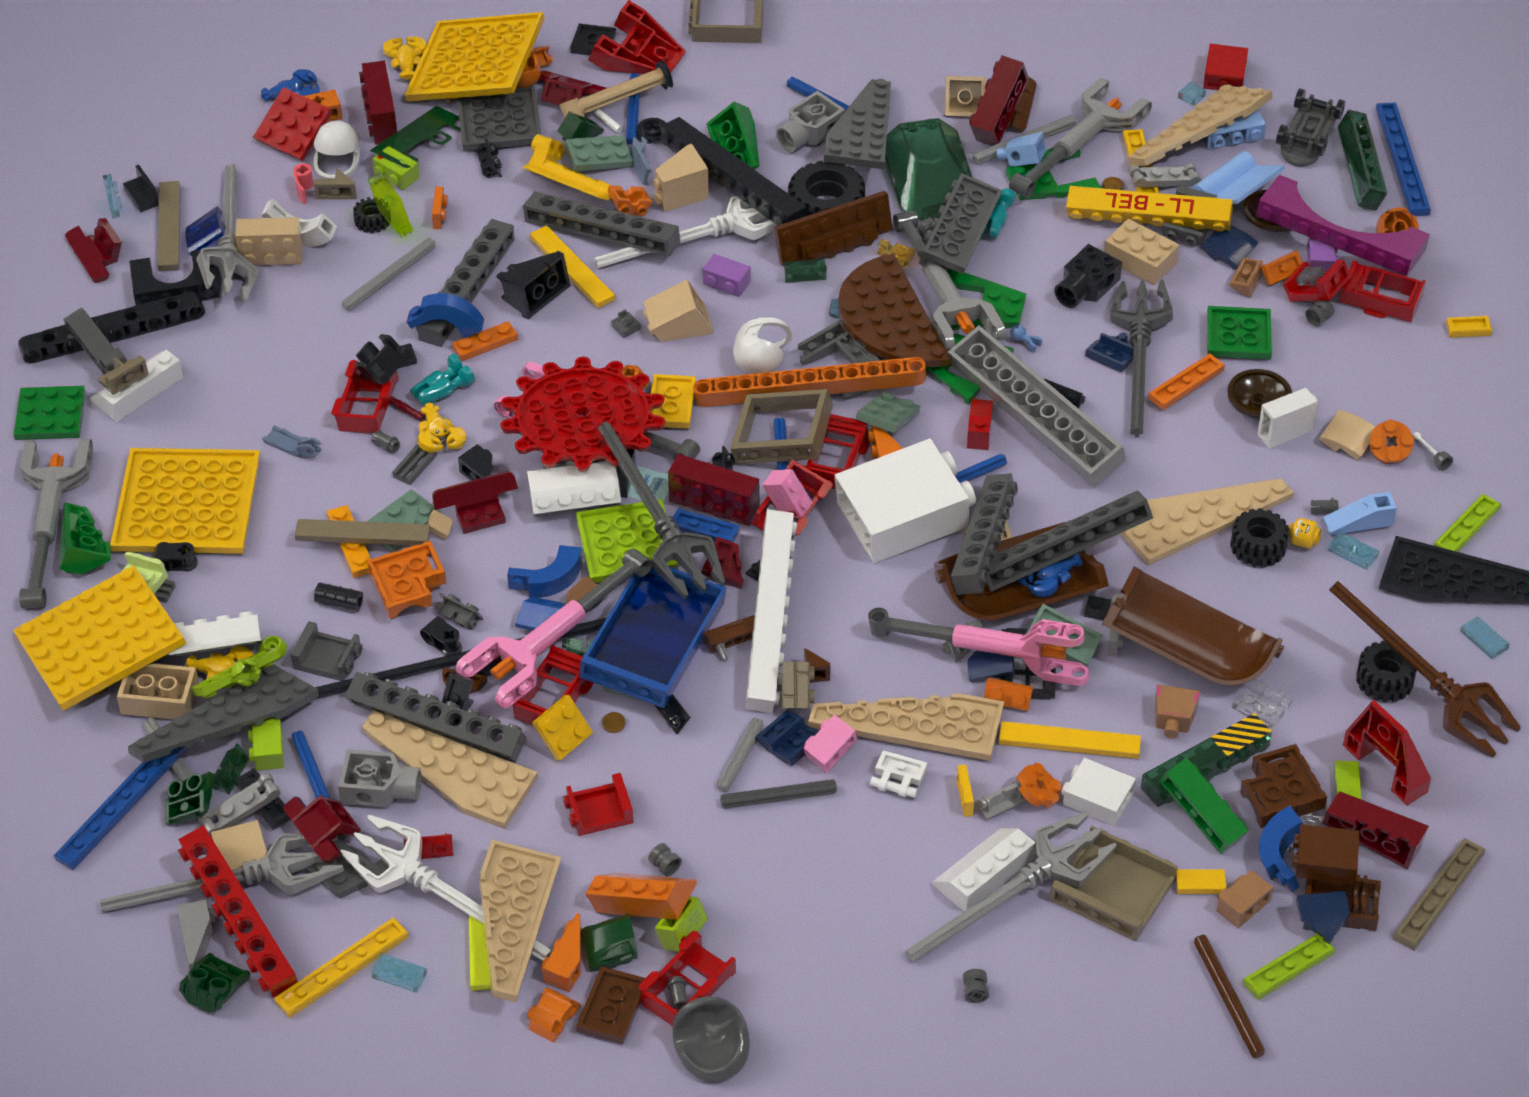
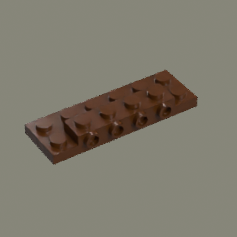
[774,191,893,266]

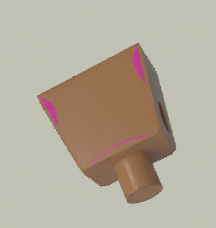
[1154,684,1201,739]

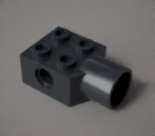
[1054,244,1122,308]

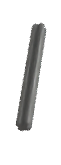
[720,779,837,808]

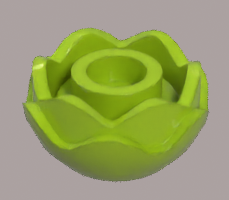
[259,636,287,661]

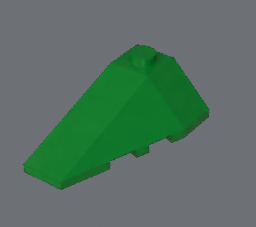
[706,101,760,170]
[59,502,111,575]

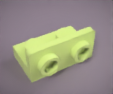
[122,552,168,594]

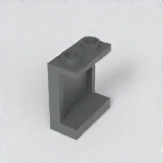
[1163,185,1217,246]
[290,621,363,681]

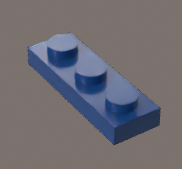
[673,509,739,543]

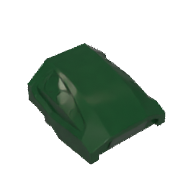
[165,771,215,826]
[581,913,638,972]
[179,953,250,1013]

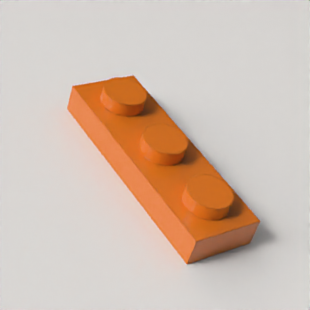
[452,321,518,362]

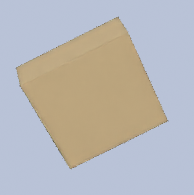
[427,510,453,540]

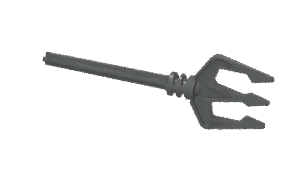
[1110,279,1173,437]
[598,422,725,599]

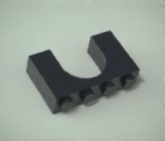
[129,250,219,306]

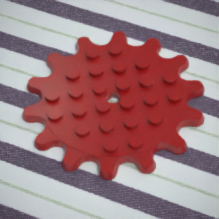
[500,357,665,473]

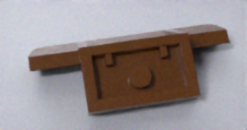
[1008,77,1037,133]

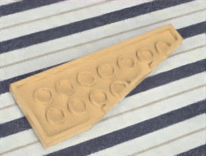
[1128,85,1273,166]
[1120,478,1294,566]
[808,693,1004,761]
[362,710,538,829]
[479,839,561,1002]

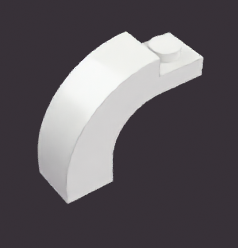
[261,199,337,247]

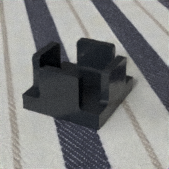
[354,334,411,385]

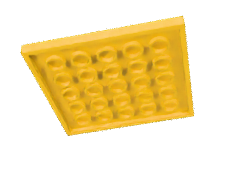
[404,12,545,101]
[110,448,261,554]
[13,565,187,711]

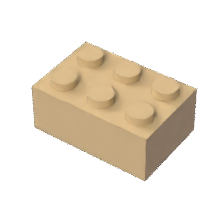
[235,217,303,266]
[1104,219,1180,285]
[117,663,199,719]

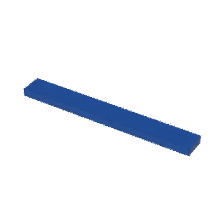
[1376,102,1431,216]
[54,747,187,870]

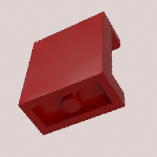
[1203,43,1249,90]
[1283,260,1351,302]
[563,773,634,836]

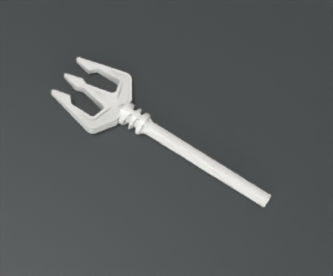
[595,196,777,269]
[340,815,552,962]

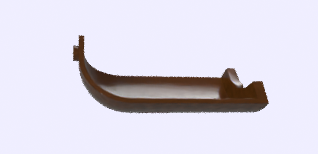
[934,520,1109,620]
[1102,566,1285,685]

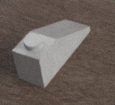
[177,899,216,970]

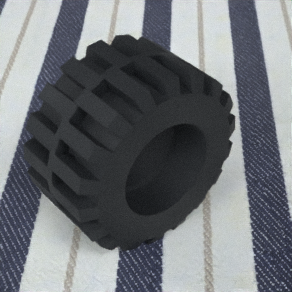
[1230,508,1289,568]
[1356,641,1417,703]

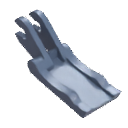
[631,136,652,185]
[262,425,322,458]

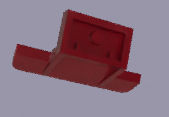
[539,71,607,106]
[65,218,122,283]
[432,471,518,534]
[283,795,361,863]

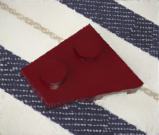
[701,537,743,589]

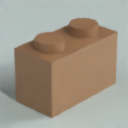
[1216,870,1273,928]

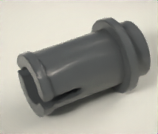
[372,430,400,453]
[1310,498,1339,514]
[667,976,688,1010]

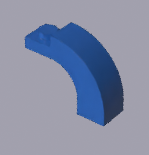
[407,293,484,338]
[507,545,582,598]
[1259,805,1303,892]

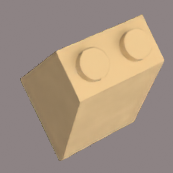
[653,144,709,212]
[643,279,714,342]

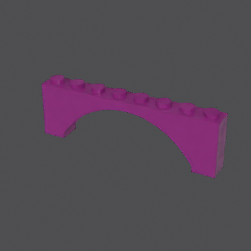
[1256,175,1430,276]

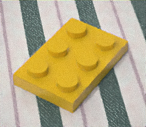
[650,374,696,429]

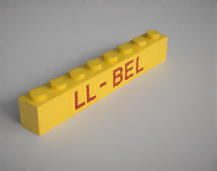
[1066,186,1233,232]

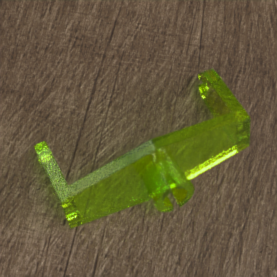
[367,172,414,237]

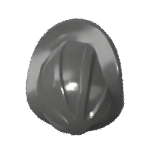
[673,996,750,1082]

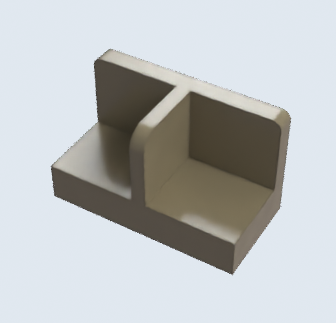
[99,355,149,395]

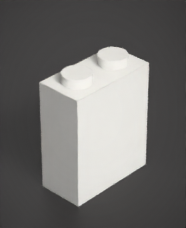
[1257,388,1318,448]
[1061,758,1136,826]

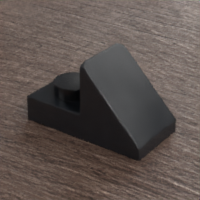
[438,673,474,724]

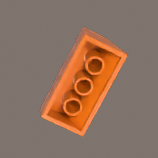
[585,873,697,920]

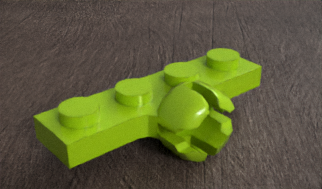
[191,648,281,698]

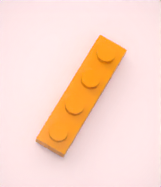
[326,505,371,578]

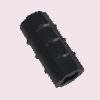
[314,582,363,611]

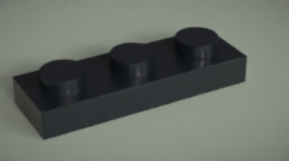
[234,768,290,830]

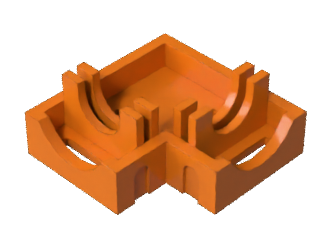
[367,540,446,619]

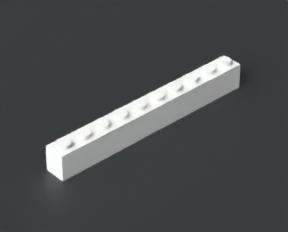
[745,509,797,713]

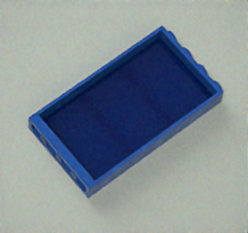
[579,560,727,708]

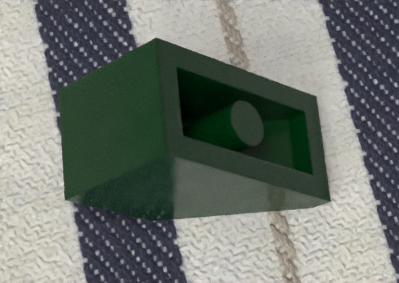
[557,111,604,142]

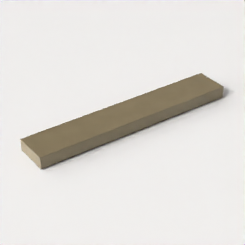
[158,181,180,271]
[295,519,431,546]
[1393,838,1486,951]

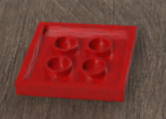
[253,87,333,162]

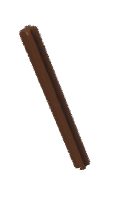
[1194,934,1265,1058]

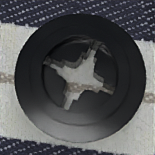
[637,118,666,142]

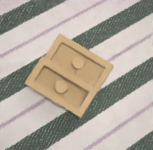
[1319,410,1375,461]
[211,820,267,870]

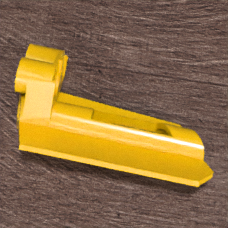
[523,134,611,200]

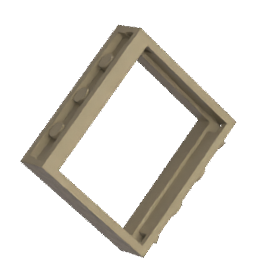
[688,0,764,43]
[730,389,833,464]

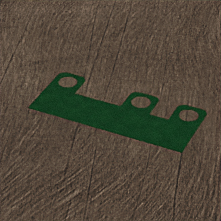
[370,106,461,168]

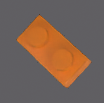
[432,186,448,229]
[1260,250,1302,285]
[984,677,1033,711]

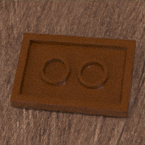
[576,966,645,1044]

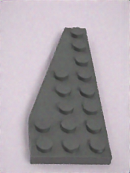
[823,79,891,169]
[128,664,319,763]

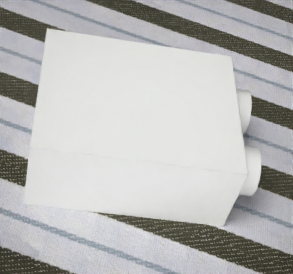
[835,438,976,564]

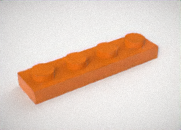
[1148,353,1225,410]

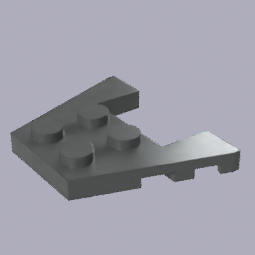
[306,833,389,899]

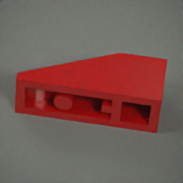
[967,399,993,450]

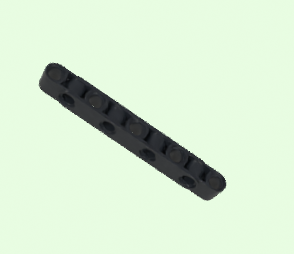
[18,292,205,363]

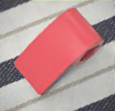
[293,163,314,204]

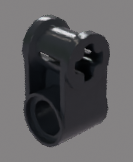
[153,542,198,572]
[420,616,462,656]

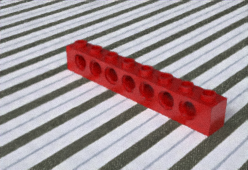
[178,825,298,998]

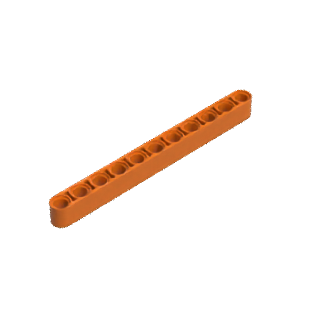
[693,357,926,407]

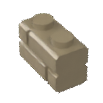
[782,662,814,708]

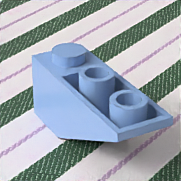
[1207,109,1266,149]
[1323,492,1397,535]

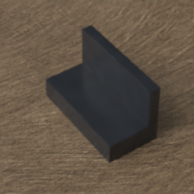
[123,164,159,213]

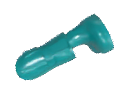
[981,188,1016,239]
[410,353,475,406]

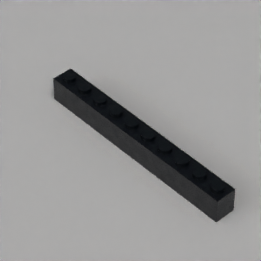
[660,117,807,226]

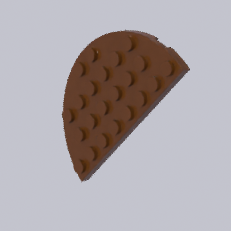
[838,253,951,367]

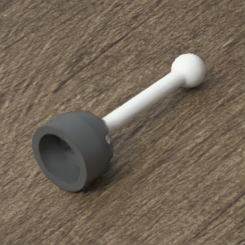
[1413,432,1453,471]

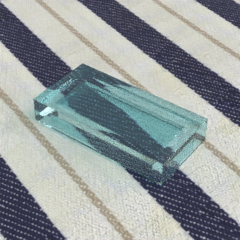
[1460,616,1510,659]

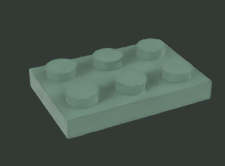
[565,135,633,171]
[856,392,921,433]
[366,489,441,552]
[1026,604,1103,667]

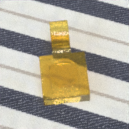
[877,239,915,268]

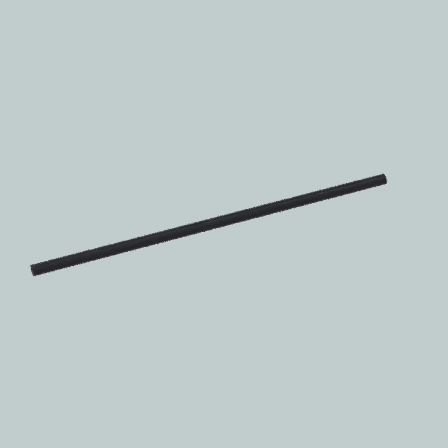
[315,603,668,699]

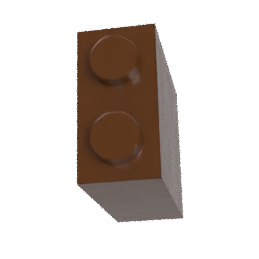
[1292,824,1359,884]

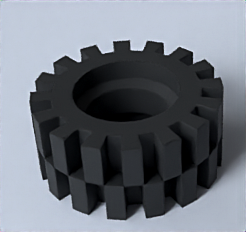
[353,197,391,234]

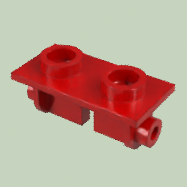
[404,833,454,859]

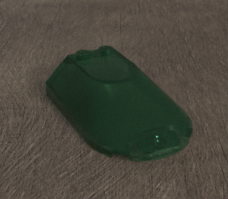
[884,118,973,222]

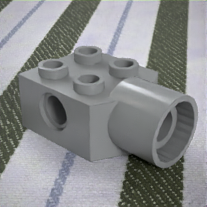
[776,91,845,153]
[338,749,422,808]

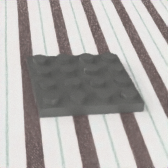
[457,85,542,151]

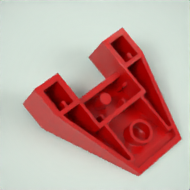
[588,0,686,74]
[1343,700,1431,806]

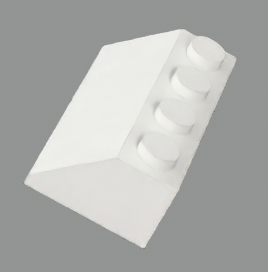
[90,350,183,422]
[527,461,621,515]
[169,611,262,657]
[932,828,1035,912]

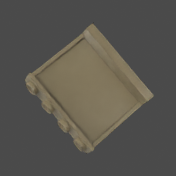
[1050,826,1178,941]

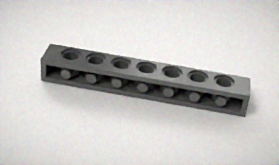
[523,191,681,257]
[416,219,515,347]
[951,473,1018,595]
[985,490,1153,592]
[345,672,526,763]

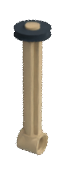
[559,60,673,118]

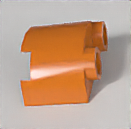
[607,185,653,217]
[527,987,581,1043]

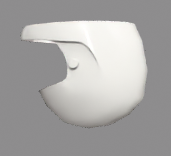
[313,120,360,179]
[733,317,792,374]

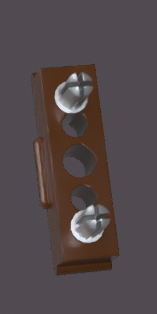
[703,615,755,661]

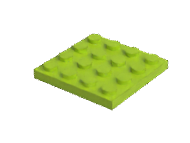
[576,499,679,583]

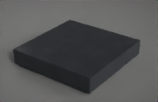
[570,23,617,56]

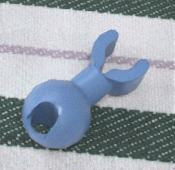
[1010,325,1042,352]

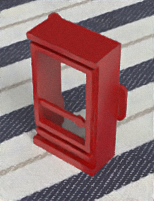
[1339,260,1426,322]
[331,360,399,433]
[805,414,870,489]
[750,459,833,540]
[512,645,594,726]
[639,931,736,1026]

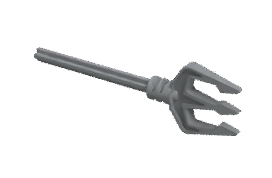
[197,163,258,303]
[905,812,1117,963]
[100,834,344,912]

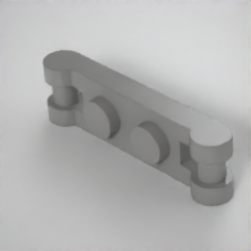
[1128,163,1201,187]
[197,773,281,838]

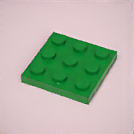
[1207,306,1272,360]
[14,386,86,440]

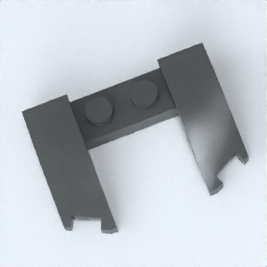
[798,320,880,398]

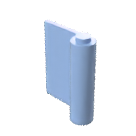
[1192,151,1285,204]

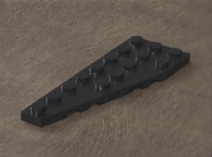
[1379,536,1529,603]

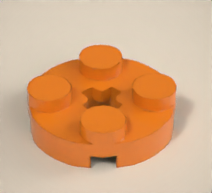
[1369,419,1414,464]
[1016,762,1062,809]

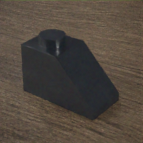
[458,444,493,481]

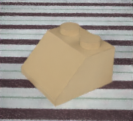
[945,76,986,117]

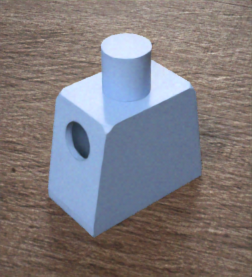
[997,132,1047,166]

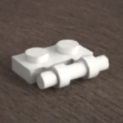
[870,750,927,798]

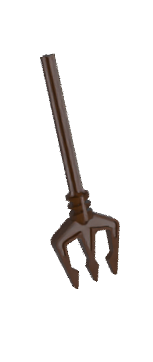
[1329,581,1521,758]

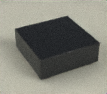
[1084,595,1111,621]

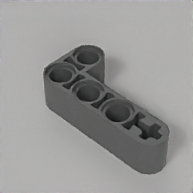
[63,307,127,375]

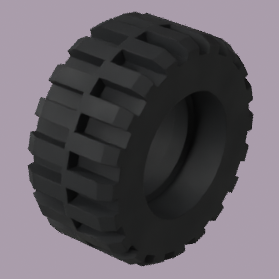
[788,160,865,216]

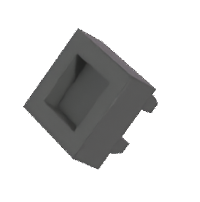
[611,309,641,338]

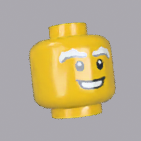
[1288,517,1322,549]

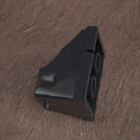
[496,251,571,319]

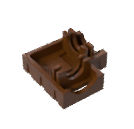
[1240,744,1327,828]
[1305,874,1381,931]

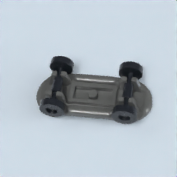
[1276,88,1346,166]

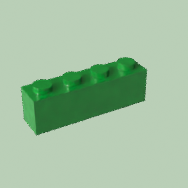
[1160,758,1249,854]

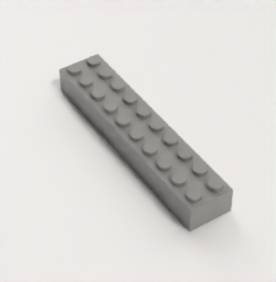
[948,325,1126,488]

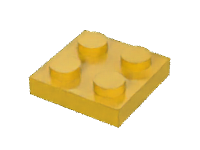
[532,695,593,760]

